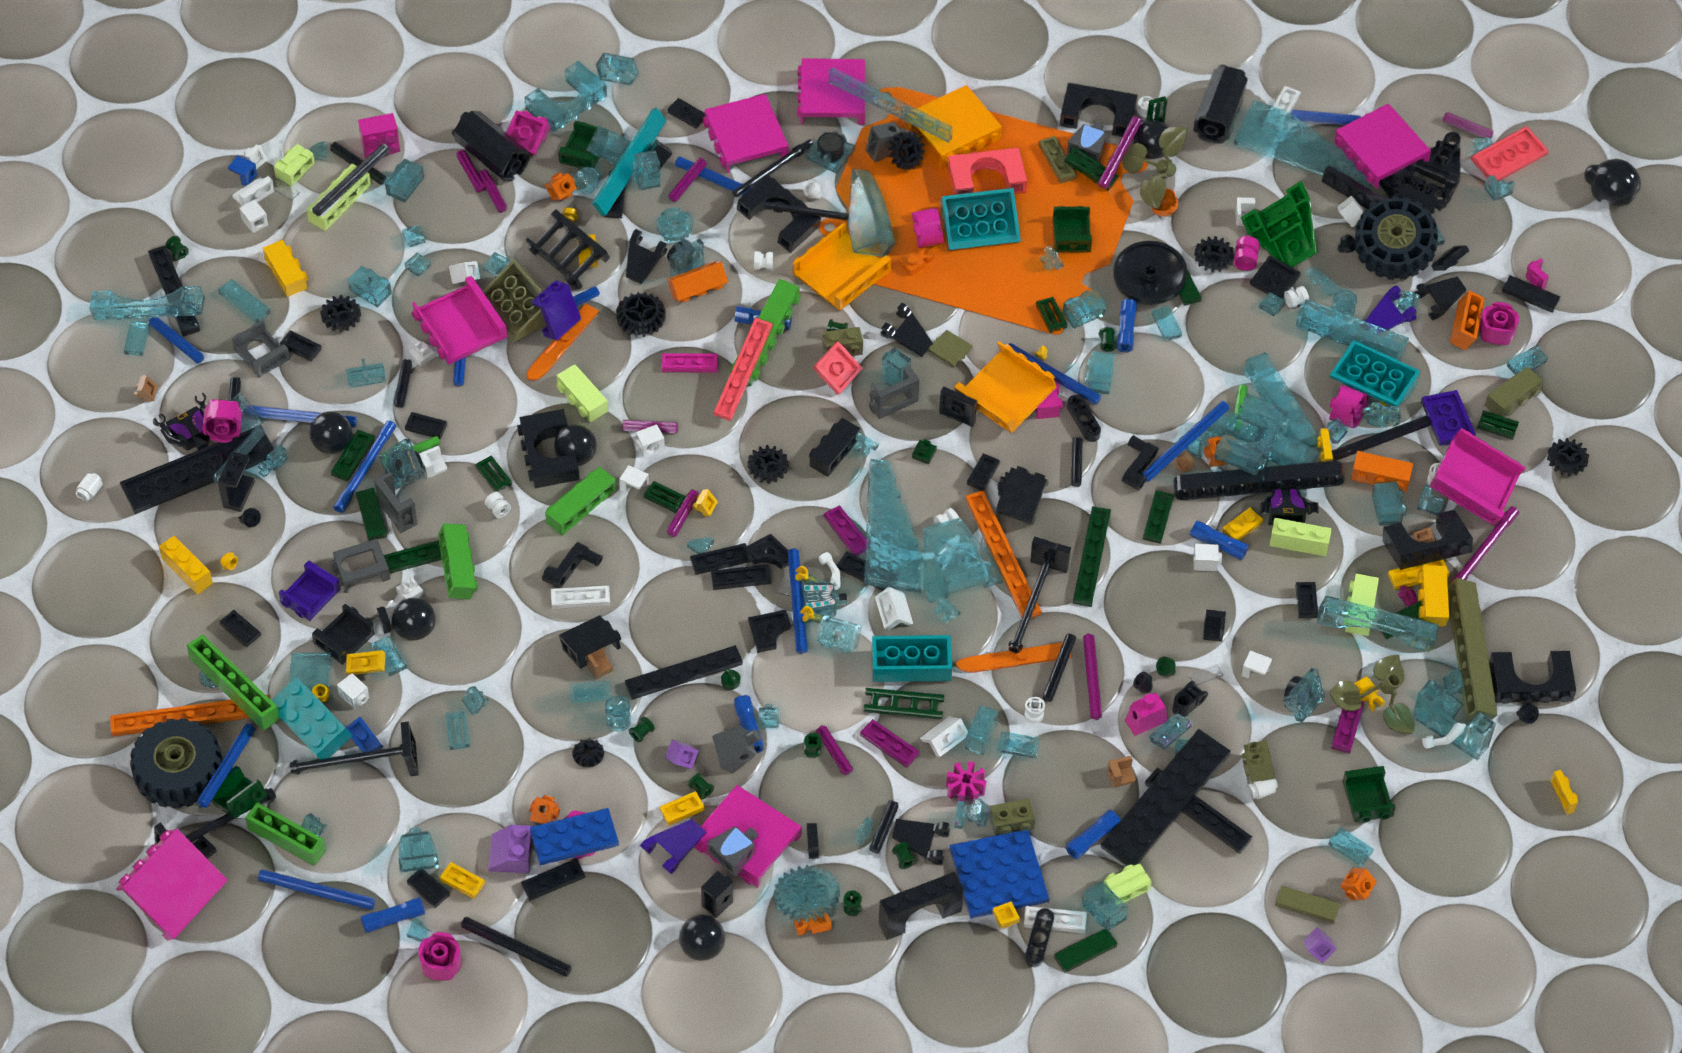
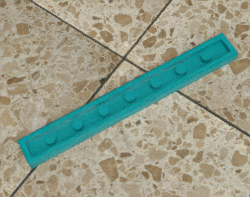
[592,108,666,216]

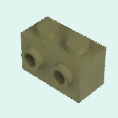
[823,327,863,356]
[1241,740,1275,783]
[989,799,1035,836]

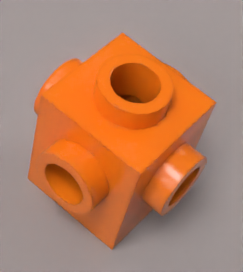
[544,172,577,200]
[1204,436,1232,467]
[530,795,560,824]
[1340,868,1377,900]

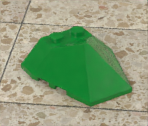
[1241,181,1317,268]

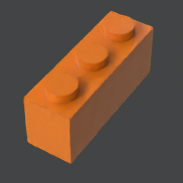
[667,260,728,303]
[1449,290,1485,351]
[1351,451,1413,492]

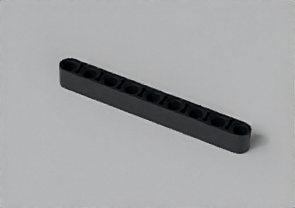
[1173,461,1345,500]

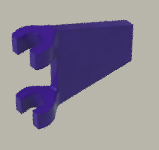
[1364,285,1417,337]
[640,819,707,875]

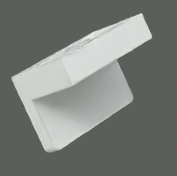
[232,176,274,207]
[875,587,913,631]
[920,716,969,757]

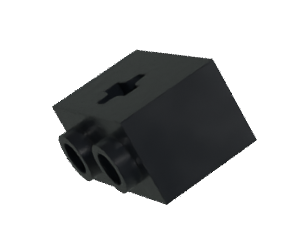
[701,871,733,918]

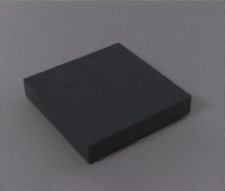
[1250,255,1301,302]
[939,386,977,427]

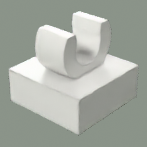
[243,144,267,169]
[409,341,435,367]
[396,578,424,600]

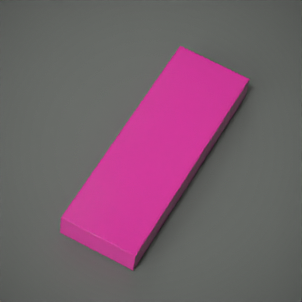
[662,353,718,373]

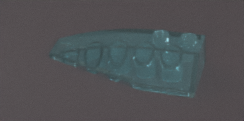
[847,169,895,257]

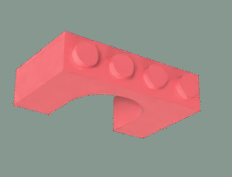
[947,148,1027,195]

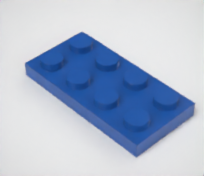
[530,808,619,866]

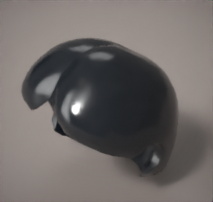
[1584,159,1641,206]

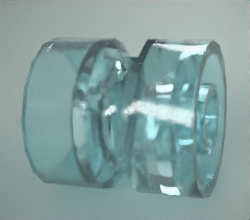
[1330,289,1357,324]
[605,695,631,732]

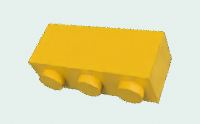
[262,239,308,297]
[159,536,213,595]
[1417,565,1449,627]

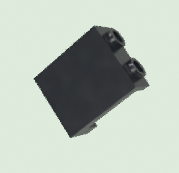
[218,451,255,512]
[996,466,1049,525]
[312,604,375,665]
[559,615,621,669]

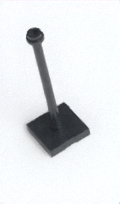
[1008,536,1071,654]
[290,721,419,777]
[154,788,276,845]

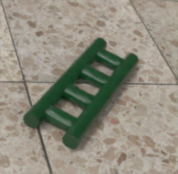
[863,688,944,719]

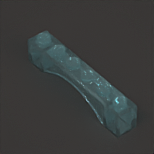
[89,286,205,320]
[1317,596,1438,652]

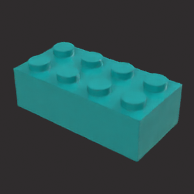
[872,635,952,682]
[271,677,353,759]

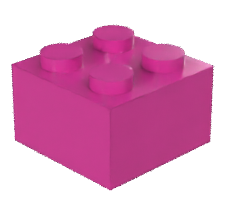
[358,113,400,159]

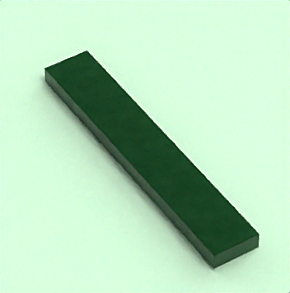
[1073,506,1111,607]

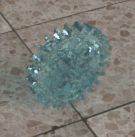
[774,865,840,922]

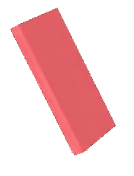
[1470,126,1549,185]

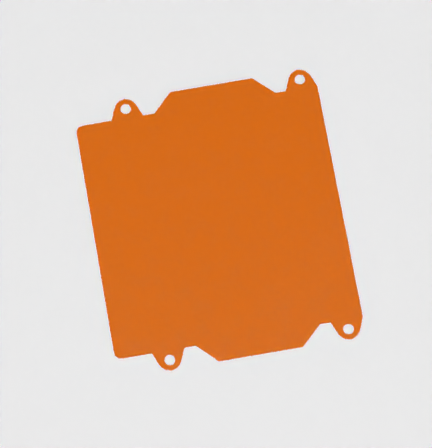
[819,87,1148,335]

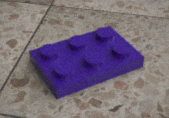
[1421,390,1476,446]

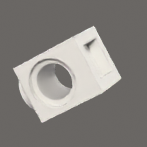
[634,425,665,457]
[337,673,369,710]

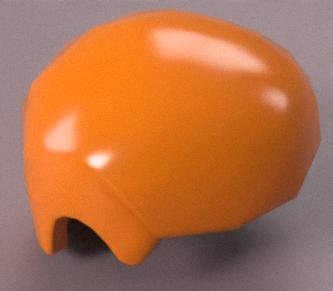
[1151,188,1179,217]

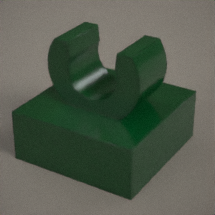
[912,439,937,464]

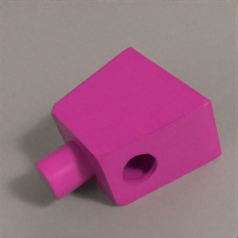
[1125,693,1168,736]

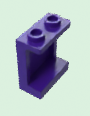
[532,280,581,341]
[278,560,340,621]

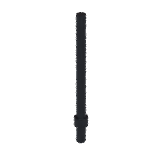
[733,139,813,197]
[761,201,864,223]

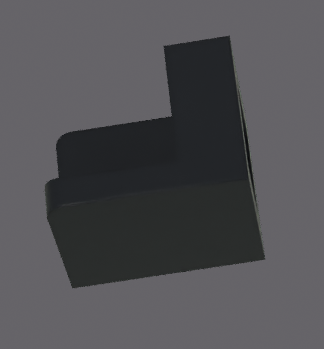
[644,139,672,170]
[1203,609,1226,642]

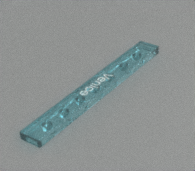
[828,67,952,143]

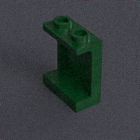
[558,120,608,172]
[1053,206,1092,252]
[211,765,267,819]
[1342,766,1396,823]

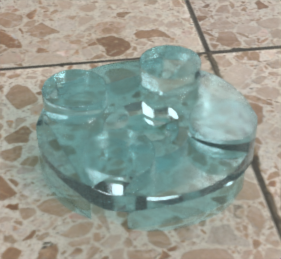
[656,208,693,242]
[1363,402,1401,427]

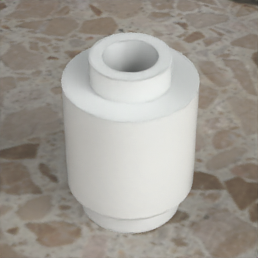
[75,473,103,502]
[1246,779,1278,800]

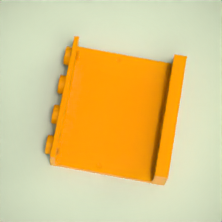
[907,85,1002,167]
[793,222,891,311]
[954,341,1056,434]

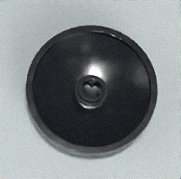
[1113,241,1187,305]

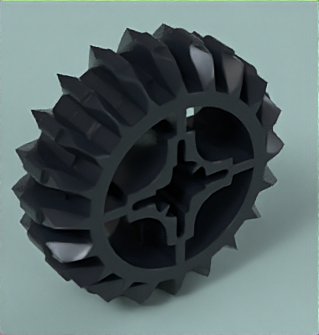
[616,291,666,338]

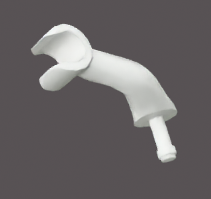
[818,552,841,590]
[1422,723,1466,749]

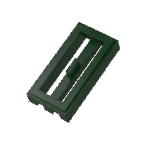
[1146,96,1168,123]
[1036,297,1067,333]
[1477,410,1519,440]
[475,455,512,492]
[644,481,686,513]

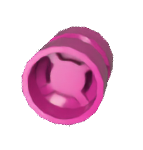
[1234,236,1260,271]

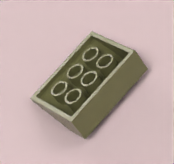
[482,259,546,342]

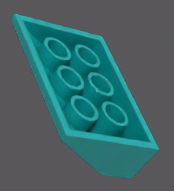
[940,188,1021,250]
[1329,340,1421,408]

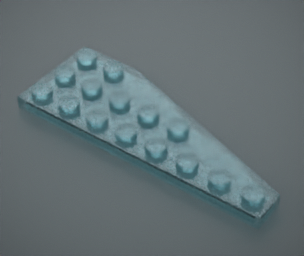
[1234,100,1371,189]
[864,459,923,594]

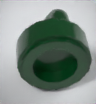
[1156,657,1176,677]
[721,668,740,690]

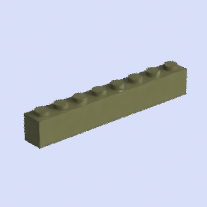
[1448,578,1497,725]

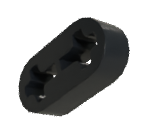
[806,823,819,859]

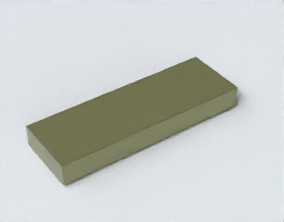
[1038,136,1077,184]
[1275,885,1340,924]

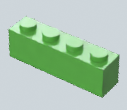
[545,466,616,536]
[438,523,478,599]
[245,802,326,866]

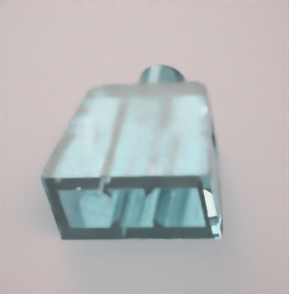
[398,827,439,873]

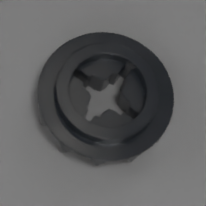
[572,738,604,767]

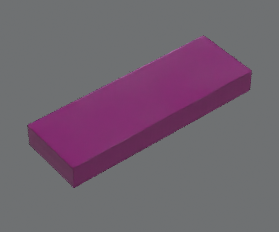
[824,505,871,556]
[1331,701,1365,754]
[860,719,919,768]

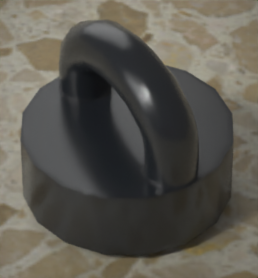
[1337,234,1355,253]
[1133,672,1153,693]
[1516,703,1539,724]

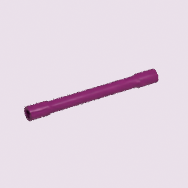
[1449,506,1519,584]

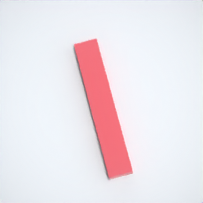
[714,317,773,421]

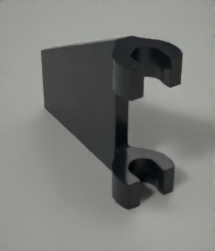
[626,229,668,285]
[1414,276,1467,320]
[880,302,933,357]
[892,819,950,865]

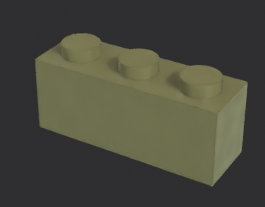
[1485,366,1543,417]

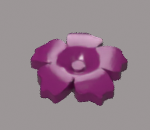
[1397,585,1418,607]

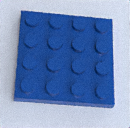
[950,830,1049,919]

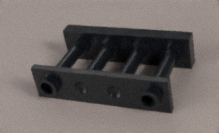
[526,209,610,289]

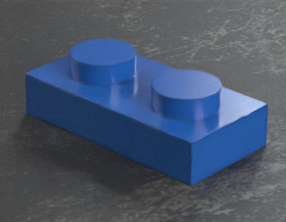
[345,716,383,752]

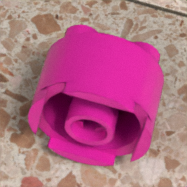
[912,208,944,248]
[1479,302,1519,345]
[1329,385,1368,429]
[202,399,242,443]
[418,932,462,981]

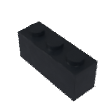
[809,418,861,477]

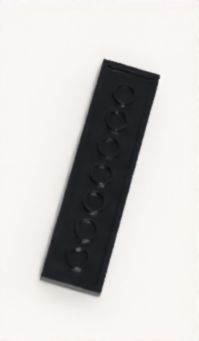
[120,425,277,514]
[1101,728,1231,866]

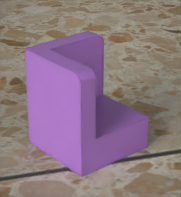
[665,739,699,769]
[1303,927,1337,963]

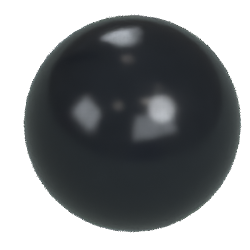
[1134,120,1169,159]
[309,411,352,454]
[554,424,597,466]
[392,597,436,640]
[679,915,725,961]

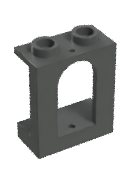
[232,320,290,378]
[869,366,919,419]
[331,539,390,593]

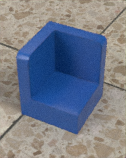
[228,155,257,186]

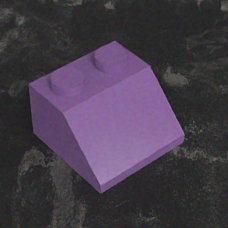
[488,825,533,873]

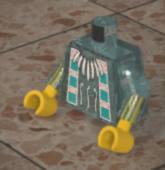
[795,566,847,624]

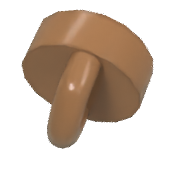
[1175,451,1195,472]

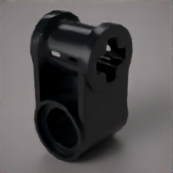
[1172,680,1208,718]

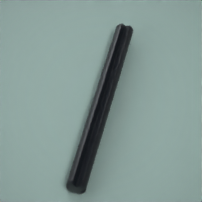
[312,143,390,216]
[1332,416,1431,461]
[461,917,571,977]

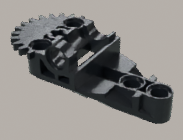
[1393,132,1461,214]

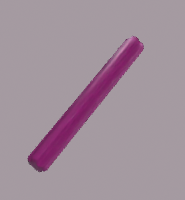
[1098,116,1141,189]
[1083,633,1102,720]

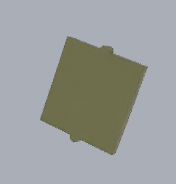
[928,330,973,367]

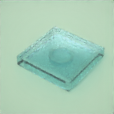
[289,653,331,690]

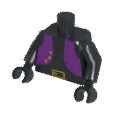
[153,393,210,451]
[1259,489,1319,525]

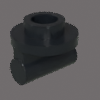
[238,508,261,527]

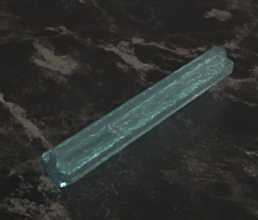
[213,426,265,484]

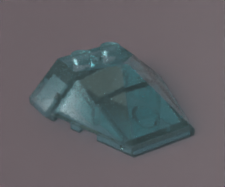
[923,518,1003,603]

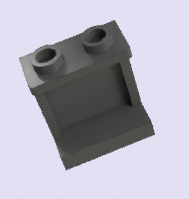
[374,472,417,533]

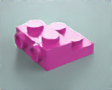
[506,110,551,156]

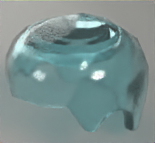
[574,166,602,194]

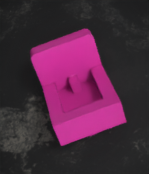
[1525,258,1549,289]

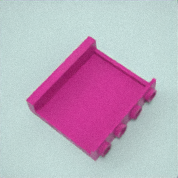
[797,58,865,125]
[702,94,789,173]
[1334,103,1431,189]
[411,276,508,365]
[1429,428,1526,526]
[694,785,802,887]
[116,828,228,941]

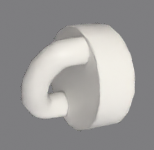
[804,180,822,199]

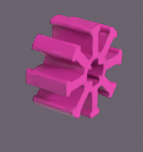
[946,761,987,806]

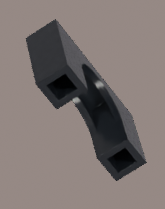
[1059,83,1138,137]
[736,174,821,253]
[517,409,580,488]
[1383,509,1473,570]
[1489,651,1576,704]
[878,872,963,940]

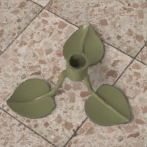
[1122,127,1188,209]
[1330,655,1415,734]

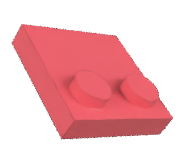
[812,341,863,395]

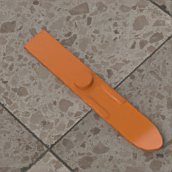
[527,303,599,381]
[956,642,1071,673]

